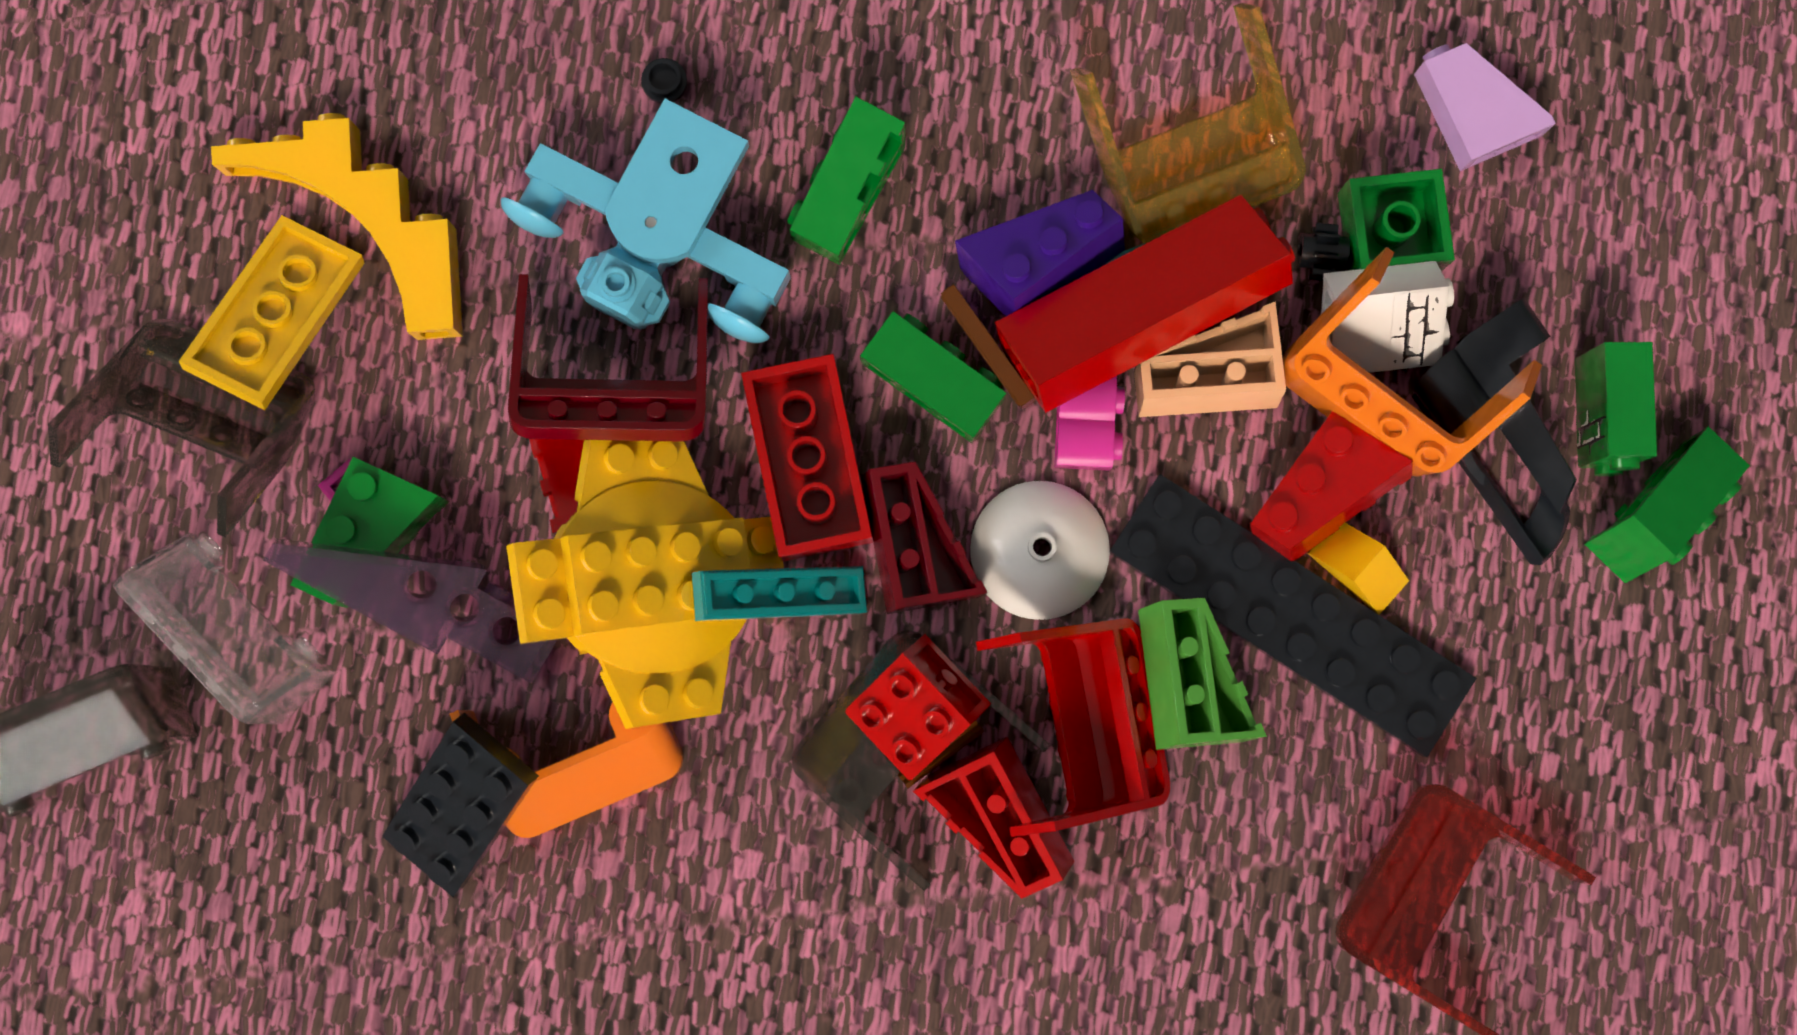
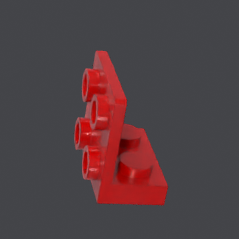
[845,634,991,780]

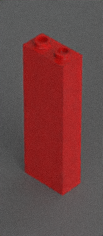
[995,195,1295,413]

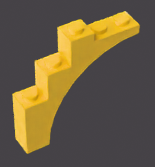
[211,113,463,340]

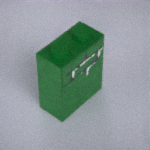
[1575,342,1657,476]

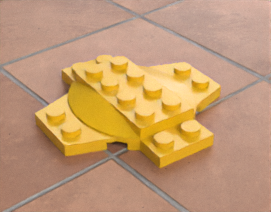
[506,440,784,729]

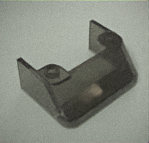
[0,664,199,818]

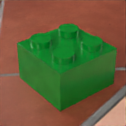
[1337,169,1455,272]

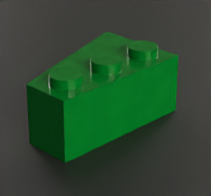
[1584,426,1750,583]

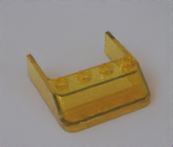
[1070,3,1306,243]

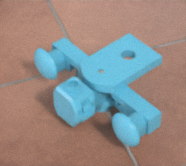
[500,99,791,343]

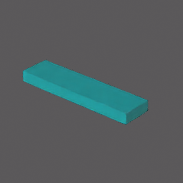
[692,566,867,621]

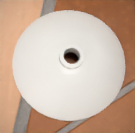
[970,481,1110,620]

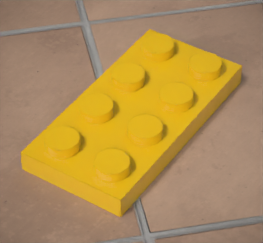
[179,215,365,410]

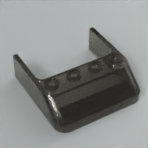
[48,319,315,538]
[792,630,1050,891]

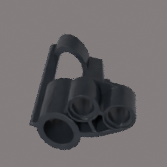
[1412,297,1577,565]

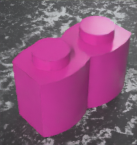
[1054,376,1125,471]

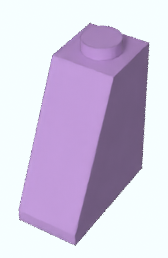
[1414,43,1556,171]

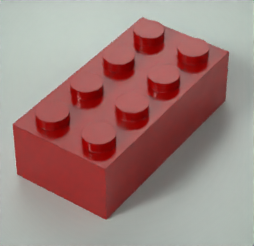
[741,353,873,562]

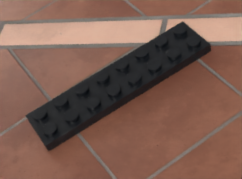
[1109,474,1477,757]

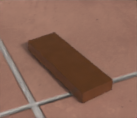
[941,284,1037,410]

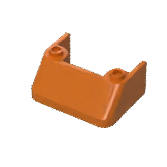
[449,702,683,838]

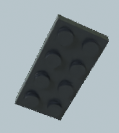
[382,712,539,897]

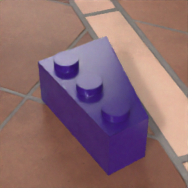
[955,190,1125,316]

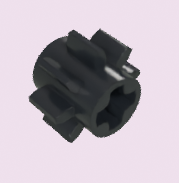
[1297,222,1350,281]

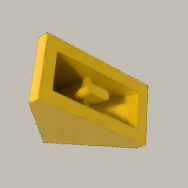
[1307,523,1409,615]

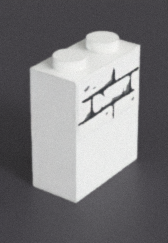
[1321,261,1454,373]

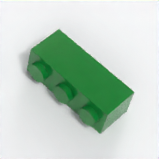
[860,311,1006,443]

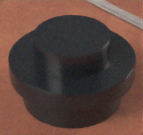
[641,58,687,104]

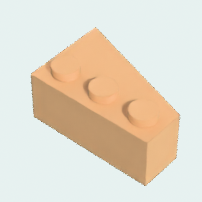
[1134,301,1286,417]

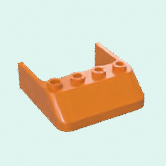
[1282,247,1542,476]

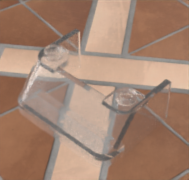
[113,533,337,724]

